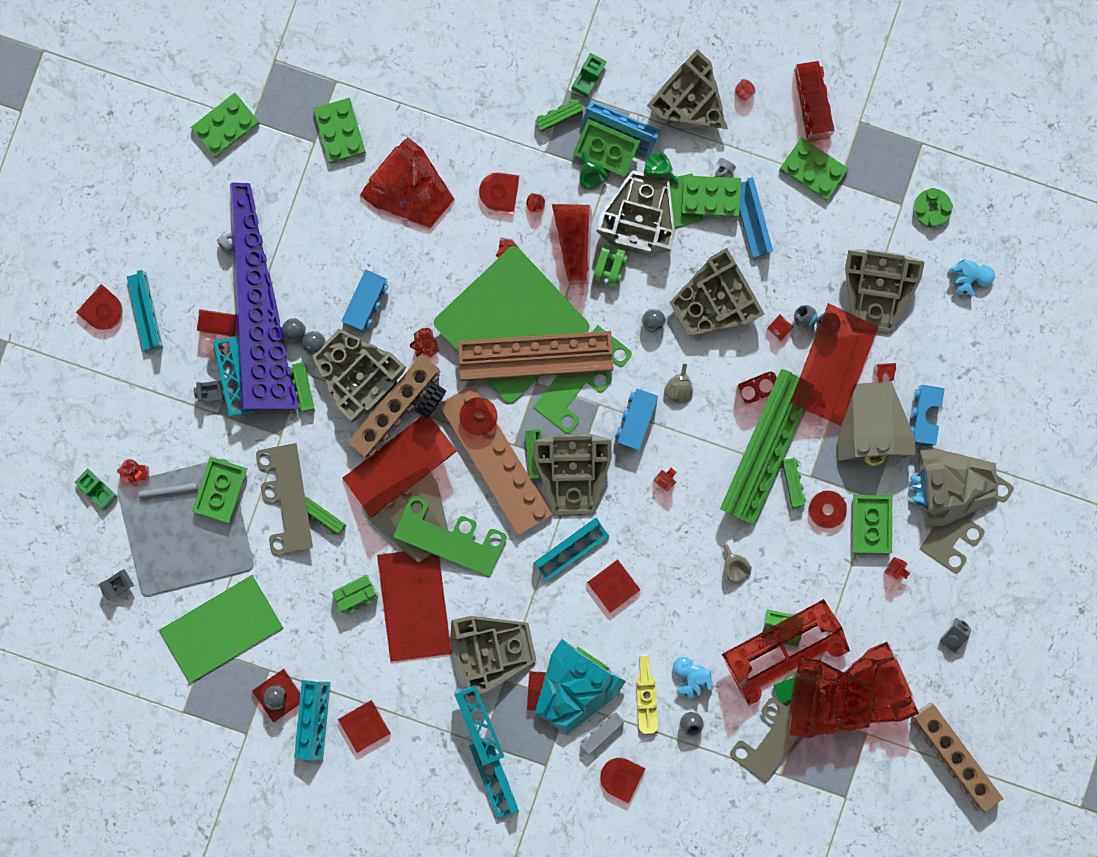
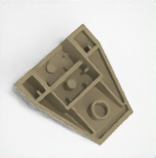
[596,170,675,255]
[845,249,925,333]
[837,381,916,461]
[534,434,612,515]
[362,467,448,562]
[450,616,536,697]

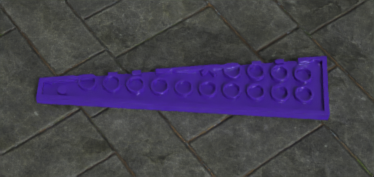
[230,182,299,410]

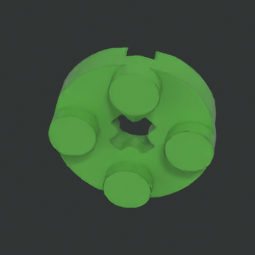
[913,188,953,227]

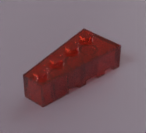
[794,61,835,142]
[552,204,592,284]

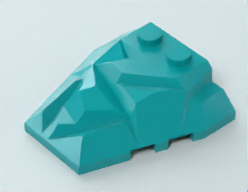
[535,638,626,734]

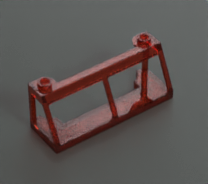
[722,599,850,706]

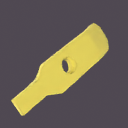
[636,656,658,734]

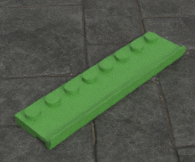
[720,369,814,526]

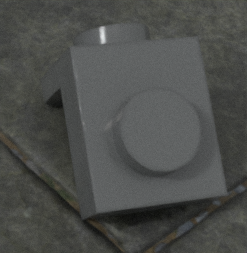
[194,380,224,403]
[98,569,134,601]
[940,618,971,652]

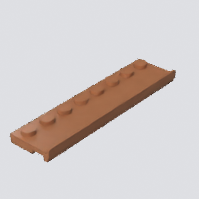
[458,331,614,381]
[439,384,553,536]

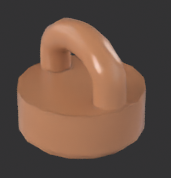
[207,344,226,362]

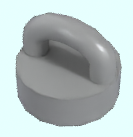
[717,158,736,177]
[217,233,233,254]

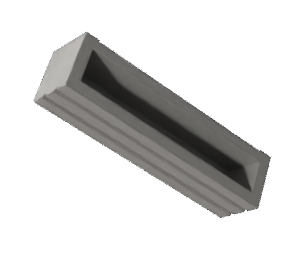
[580,712,625,754]

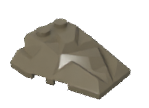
[669,248,765,336]
[312,329,406,422]
[918,449,999,527]

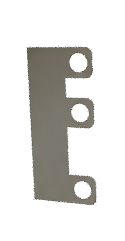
[256,443,313,554]
[919,475,1014,573]
[730,671,828,782]

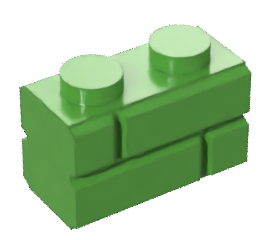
[332,574,378,614]

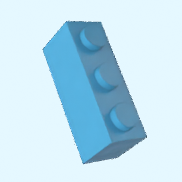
[341,269,389,333]
[615,388,658,451]

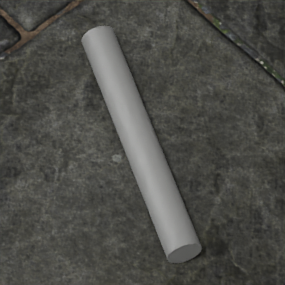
[139,483,198,499]

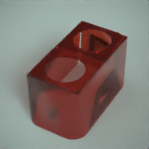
[197,309,237,337]
[737,371,777,405]

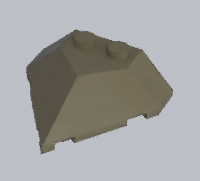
[647,49,728,129]

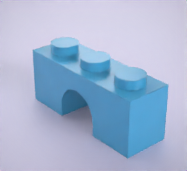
[910,385,945,446]

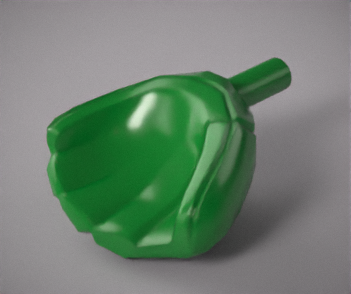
[579,151,608,188]
[644,152,679,183]

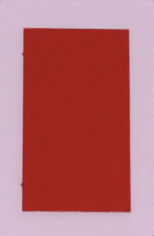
[790,303,878,426]
[342,416,457,518]
[377,551,452,662]

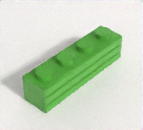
[535,99,583,132]
[291,362,315,412]
[525,429,542,479]
[782,458,806,507]
[305,497,346,534]

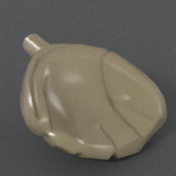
[664,363,693,401]
[723,544,752,582]

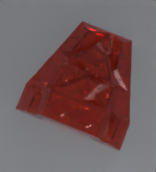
[360,137,455,229]
[824,641,919,726]
[789,657,875,738]

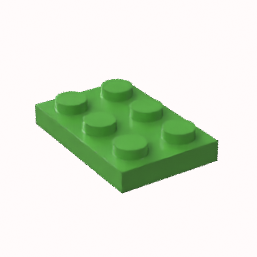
[190,92,259,158]
[313,97,366,163]
[573,119,641,177]
[780,137,849,201]
[682,175,742,217]
[192,457,248,523]
[853,495,893,553]

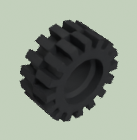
[414,382,447,419]

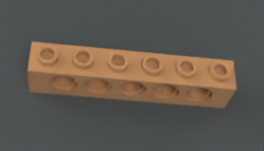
[347,355,440,458]
[911,703,1004,812]

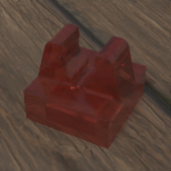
[767,314,794,342]
[874,363,896,382]
[653,467,677,492]
[884,557,910,580]

